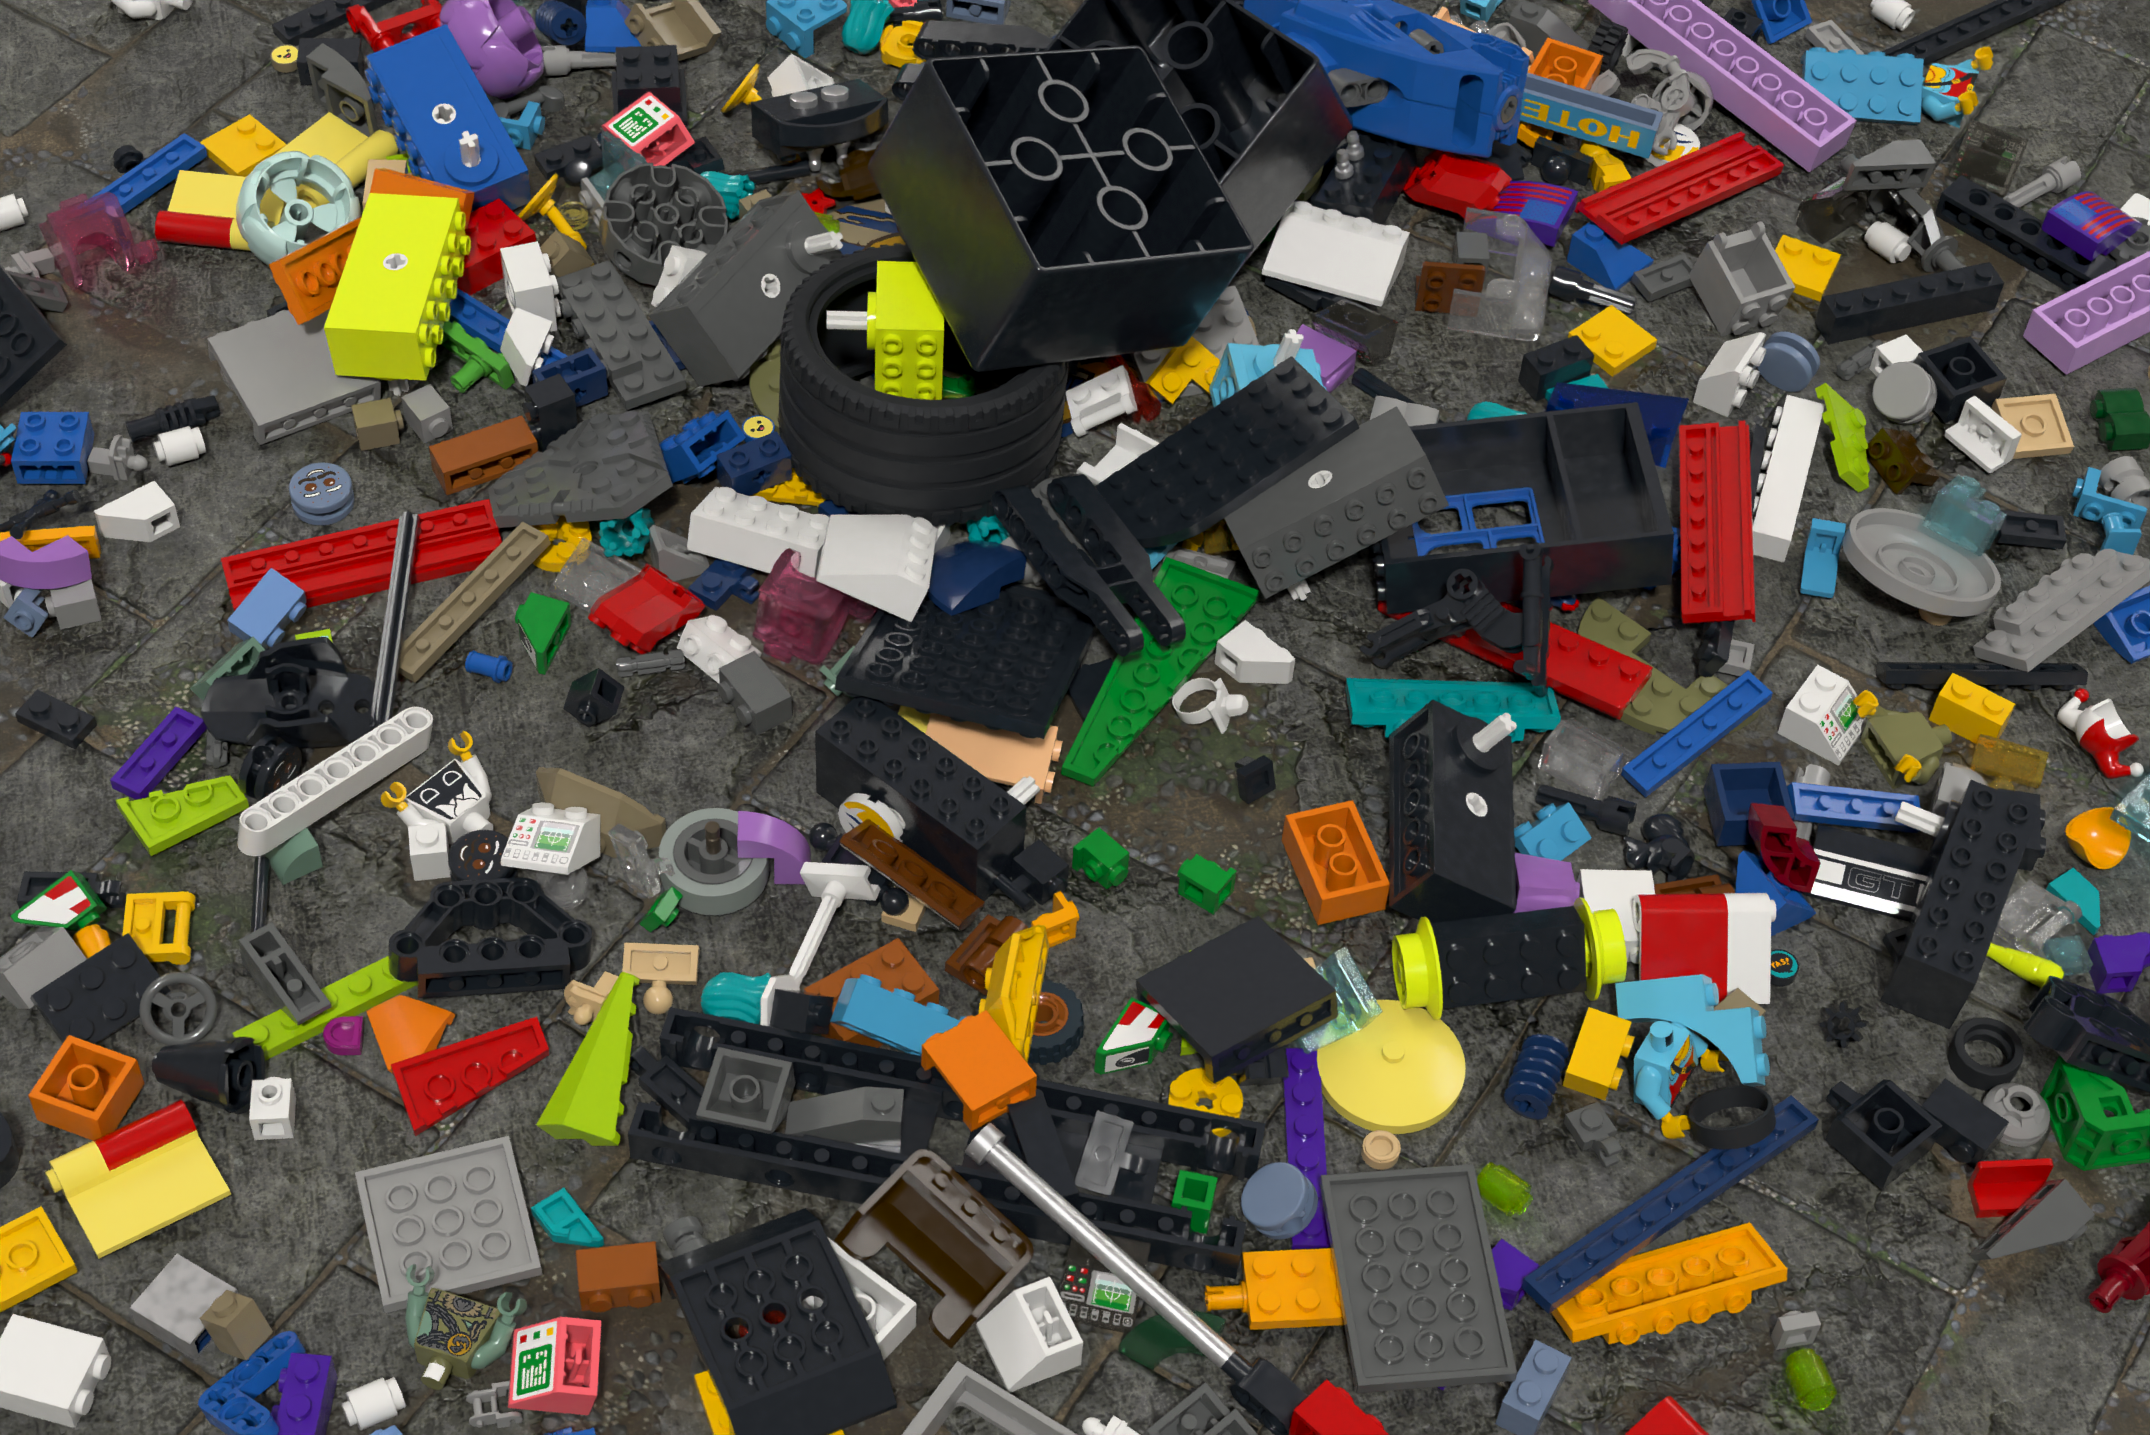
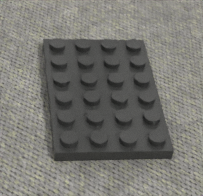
[1319,1164,1517,1393]

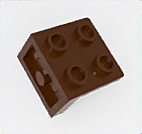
[1415,261,1485,315]

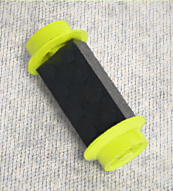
[1392,897,1627,1020]

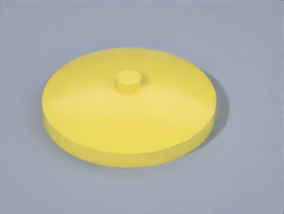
[1317,1000,1466,1134]

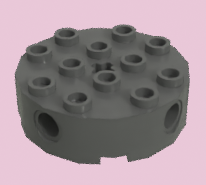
[598,163,728,286]

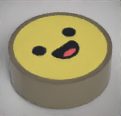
[270,45,298,73]

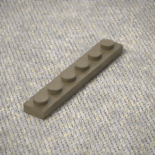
[398,522,551,683]

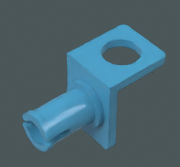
[2100,512,2142,555]

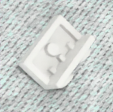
[1944,395,2022,473]
[677,615,762,683]

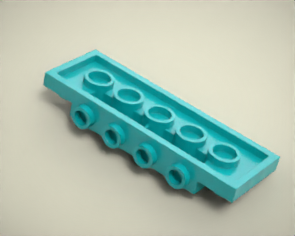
[1345,678,1561,743]

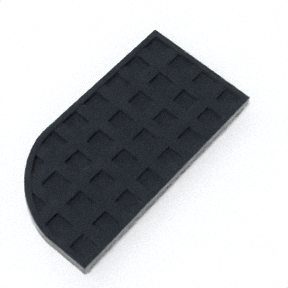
[1095,356,1359,548]

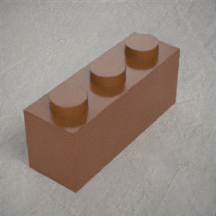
[429,415,538,495]

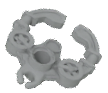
[1590,49,1694,156]

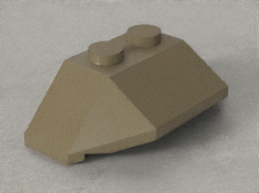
[536,767,666,858]

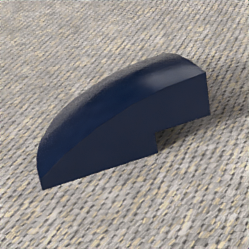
[928,540,1027,616]

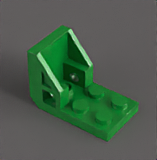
[2040,1056,2150,1171]

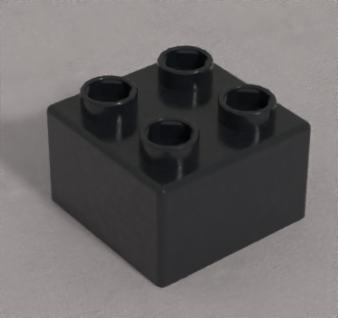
[1044,0,1353,266]
[868,45,1254,372]

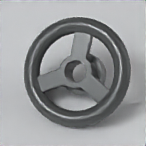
[139,972,217,1045]

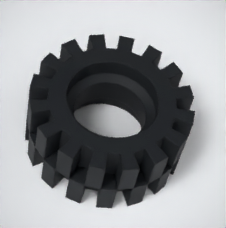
[1588,19,1628,75]

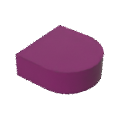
[323,1016,364,1055]

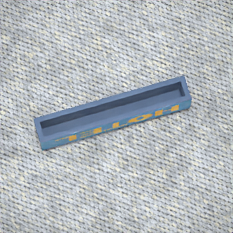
[1520,73,1663,159]

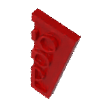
[391,1016,549,1136]

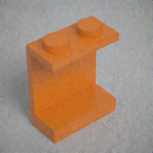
[921,1010,1037,1132]

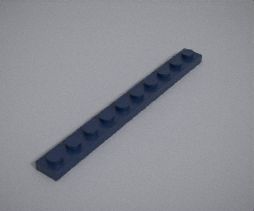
[1521,1095,1819,1314]

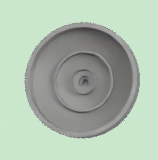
[1842,508,2001,617]

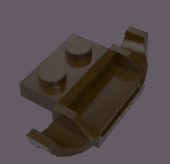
[815,144,880,201]

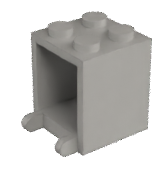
[1688,221,1795,337]

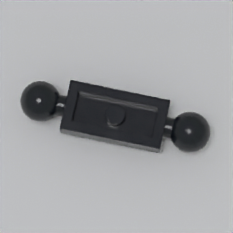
[809,822,909,916]

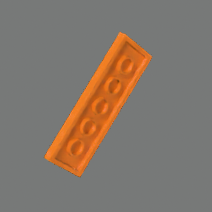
[269,216,362,325]

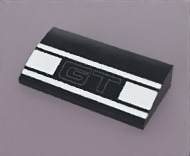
[1803,824,1934,922]

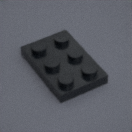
[30,933,171,1045]

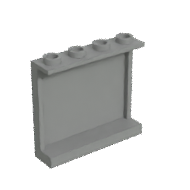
[208,309,381,445]

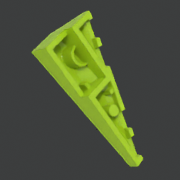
[536,972,639,1146]

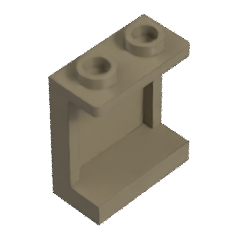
[624,0,722,61]

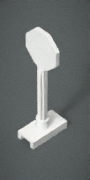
[760,862,881,1031]

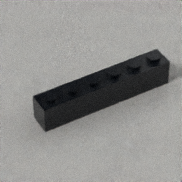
[1815,262,2004,345]

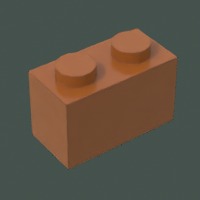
[576,1241,661,1313]

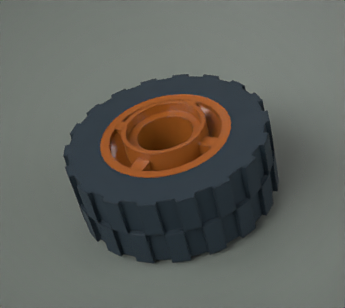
[1028,980,1084,1065]

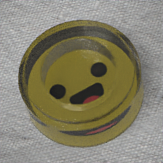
[558,201,589,231]

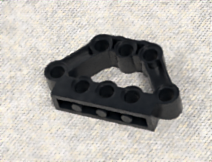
[388,877,592,998]
[2024,976,2150,1092]

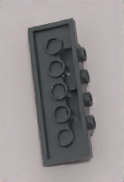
[556,260,687,410]

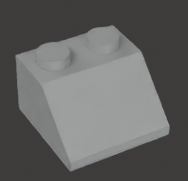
[0,927,87,1010]

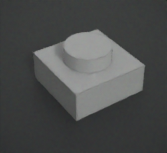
[1718,639,1755,676]
[1771,1311,1821,1350]

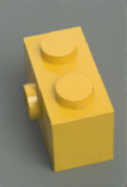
[1929,673,2015,751]
[1562,1007,1635,1101]

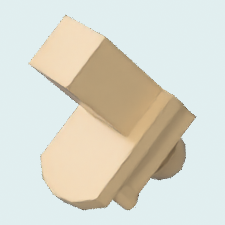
[564,971,619,1025]

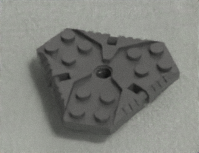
[487,411,673,528]

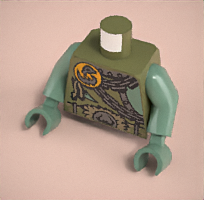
[405,1264,527,1390]

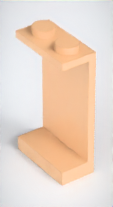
[926,713,1063,804]

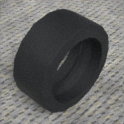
[1947,1017,2024,1091]

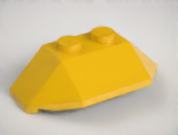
[979,925,1049,1063]

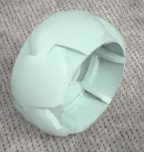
[236,151,361,266]

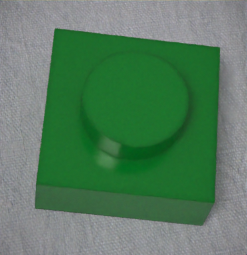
[639,886,683,933]

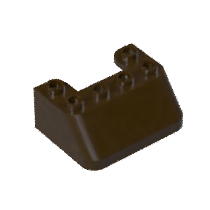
[834,1149,1034,1349]

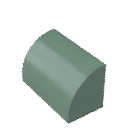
[190,636,265,701]
[264,827,323,885]

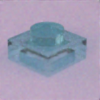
[2042,935,2093,976]

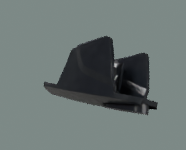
[201,637,375,748]

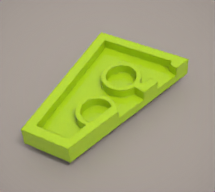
[1815,383,1870,493]
[116,775,249,856]

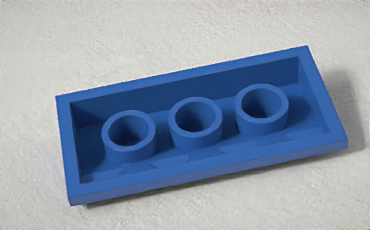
[2093,586,2150,664]

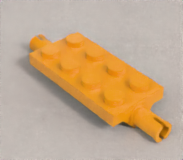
[1205,1248,1344,1330]

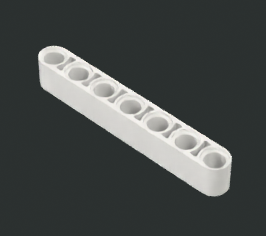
[237,707,433,856]

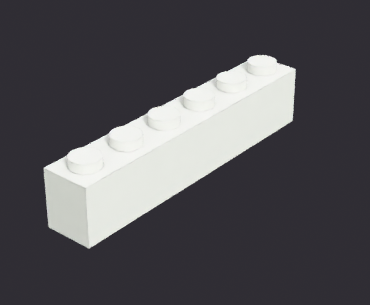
[1752,395,1825,562]

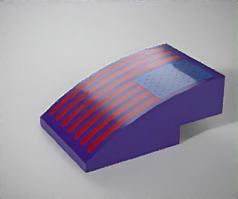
[1467,181,1579,247]
[2041,191,2143,261]

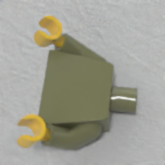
[1853,690,1952,789]

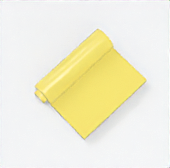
[274,112,398,209]

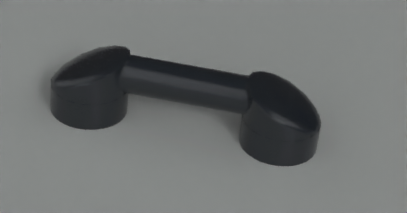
[562,147,623,186]

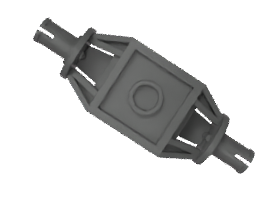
[1839,154,1966,272]

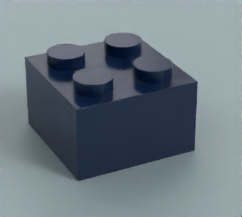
[1703,762,1795,846]

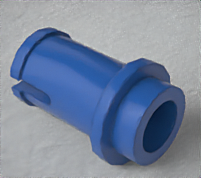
[465,650,513,683]

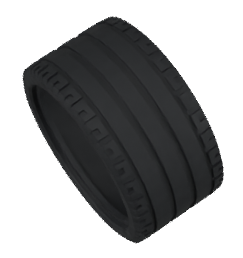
[778,243,1069,526]

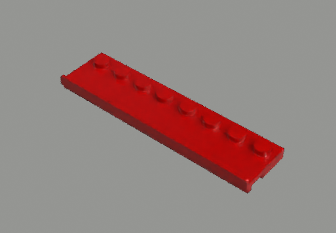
[1575,131,1784,245]
[1679,420,1756,624]
[221,499,502,611]
[1378,601,1653,720]

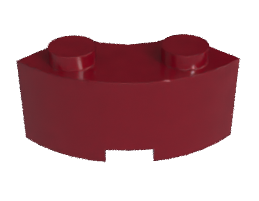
[1748,803,1821,893]

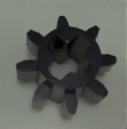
[1820,1000,1869,1048]

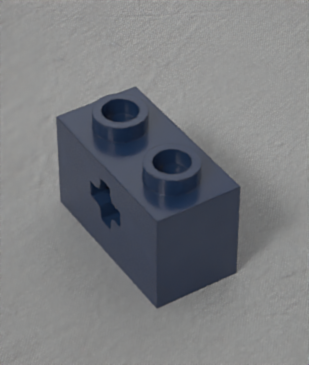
[532,347,608,408]
[717,431,792,496]

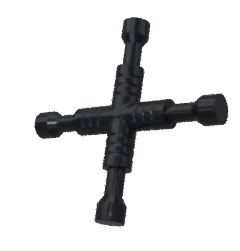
[0,490,81,539]

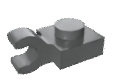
[1563,1102,1622,1168]

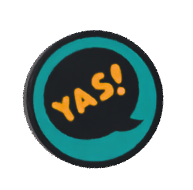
[1770,949,1799,987]

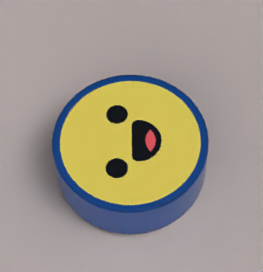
[742,415,775,443]

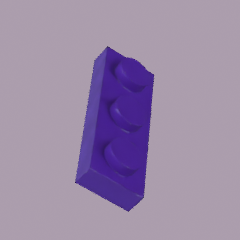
[110,706,207,800]

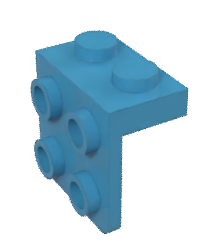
[766,0,847,58]

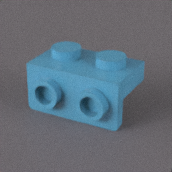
[1514,802,1591,861]

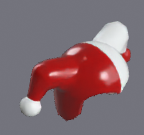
[2057,688,2144,779]

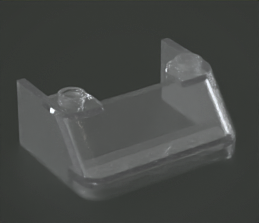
[1447,207,1552,341]

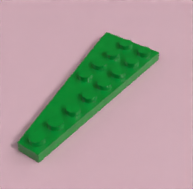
[1061,557,1259,787]

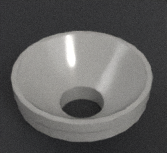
[1982,1083,2050,1147]

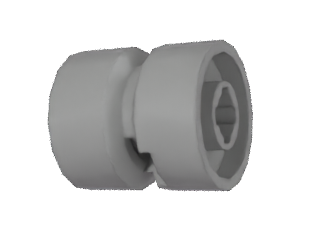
[2099,456,2150,510]

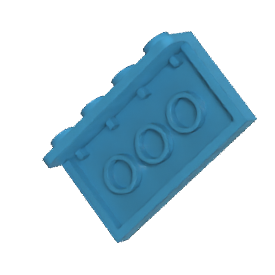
[1801,47,1924,125]

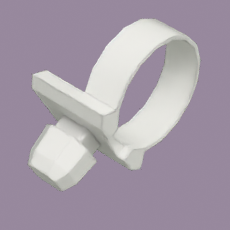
[1172,678,1248,734]

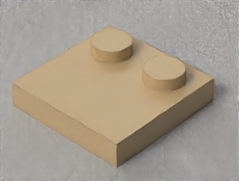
[1992,394,2074,459]

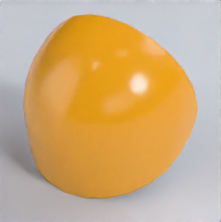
[2065,807,2131,869]

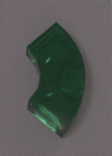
[1118,1311,1226,1370]

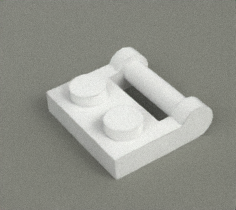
[1066,365,1138,437]

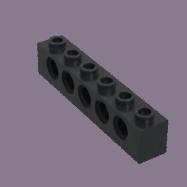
[1935,175,2117,292]

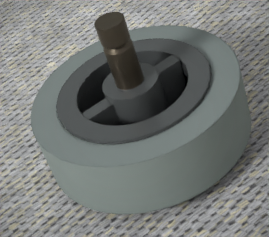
[659,808,769,915]

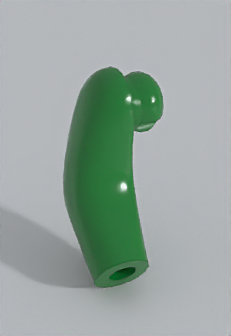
[942,374,977,399]

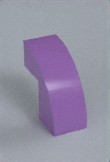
[0,535,92,589]
[737,811,811,884]

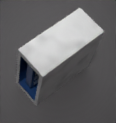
[130,1254,238,1360]

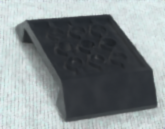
[658,1208,897,1435]

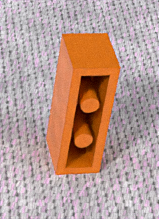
[370,168,475,230]

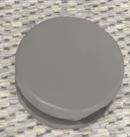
[1872,361,1937,425]

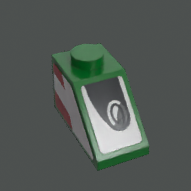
[515,592,571,675]
[10,870,107,931]
[1094,997,1173,1075]

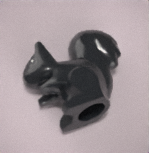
[1623,813,1695,882]

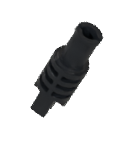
[125,395,220,442]

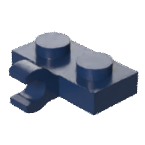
[688,558,760,611]

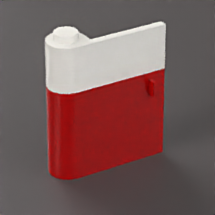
[1633,893,1776,1004]

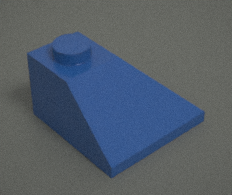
[585,0,642,52]
[1751,0,1812,44]
[1567,221,1654,291]
[1735,850,1816,936]

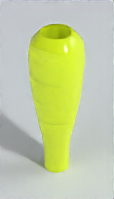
[1986,943,2064,988]

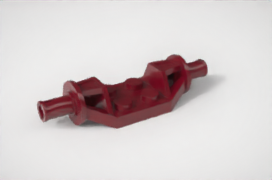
[2088,1220,2150,1313]

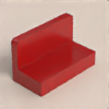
[1967,1158,2054,1218]

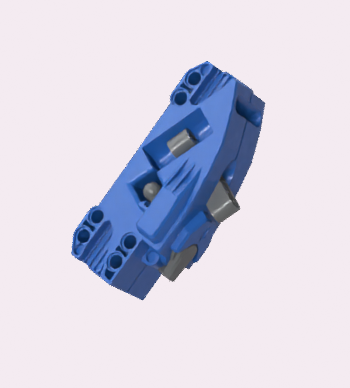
[1244,0,1530,158]

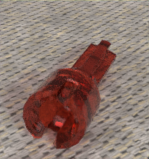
[1104,355,1161,423]

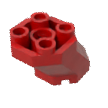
[1403,149,1512,223]
[587,563,706,654]

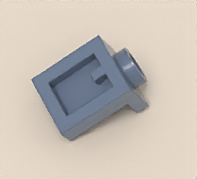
[3,588,48,637]

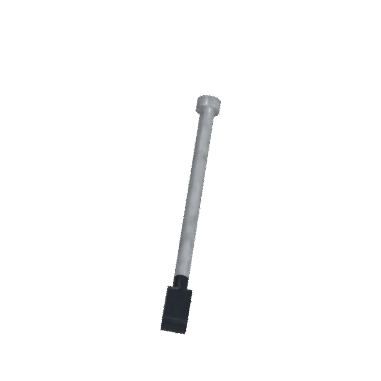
[965,1123,1308,1435]

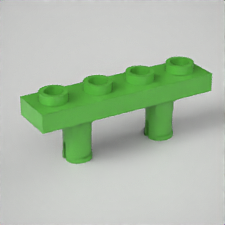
[437,321,515,393]

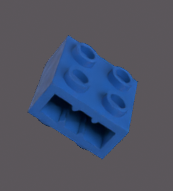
[659,410,746,484]
[11,412,95,484]

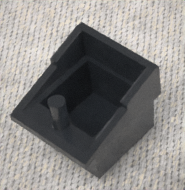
[611,45,688,125]

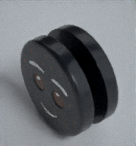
[238,734,302,801]
[448,830,518,881]

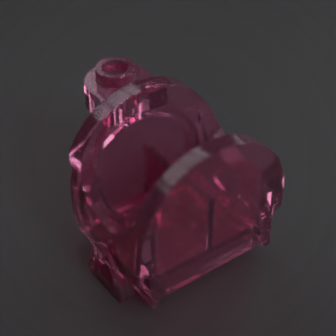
[39,192,160,290]
[752,548,878,664]

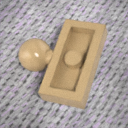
[622,942,700,1014]

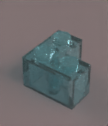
[1922,475,2007,557]

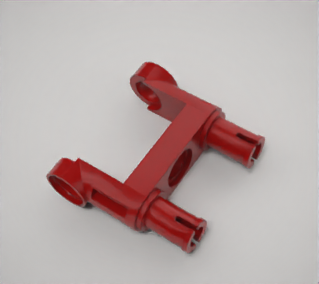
[346,0,442,52]

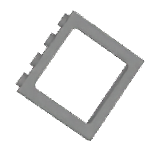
[902,1361,1077,1435]

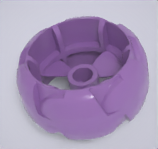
[439,0,544,99]

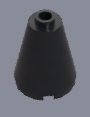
[152,1037,265,1114]

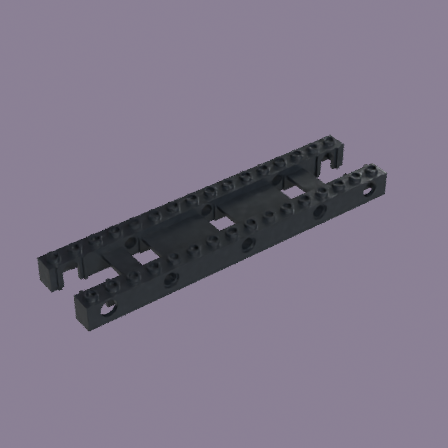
[628,1007,1266,1279]

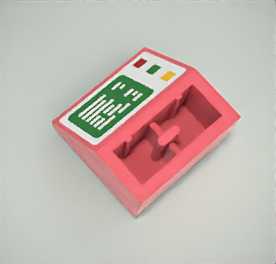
[602,92,695,169]
[508,1317,601,1415]

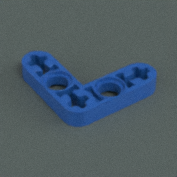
[198,1331,306,1435]

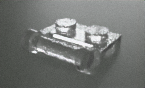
[1994,880,2082,955]

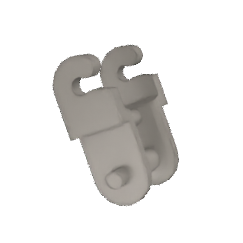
[466,1381,523,1428]

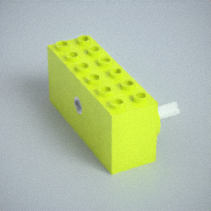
[324,193,471,396]
[827,261,944,400]

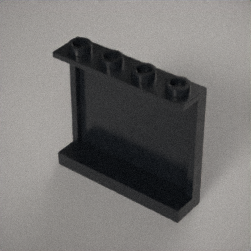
[1136,916,1338,1084]

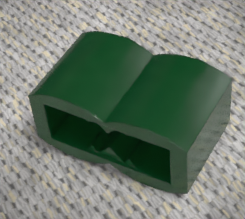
[2090,388,2150,451]

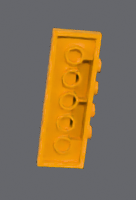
[1551,1222,1787,1345]

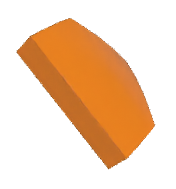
[366,995,455,1074]

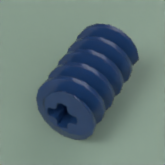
[535,0,587,45]
[1504,1034,1569,1120]

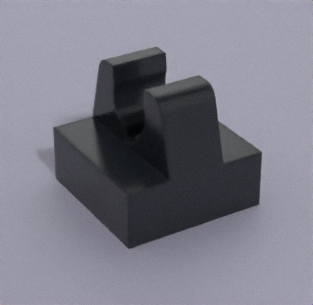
[1235,755,1276,804]

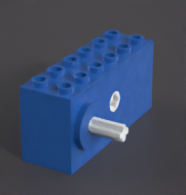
[365,24,531,212]

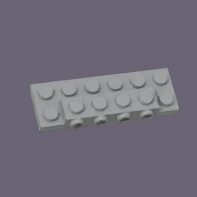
[1973,549,2150,672]

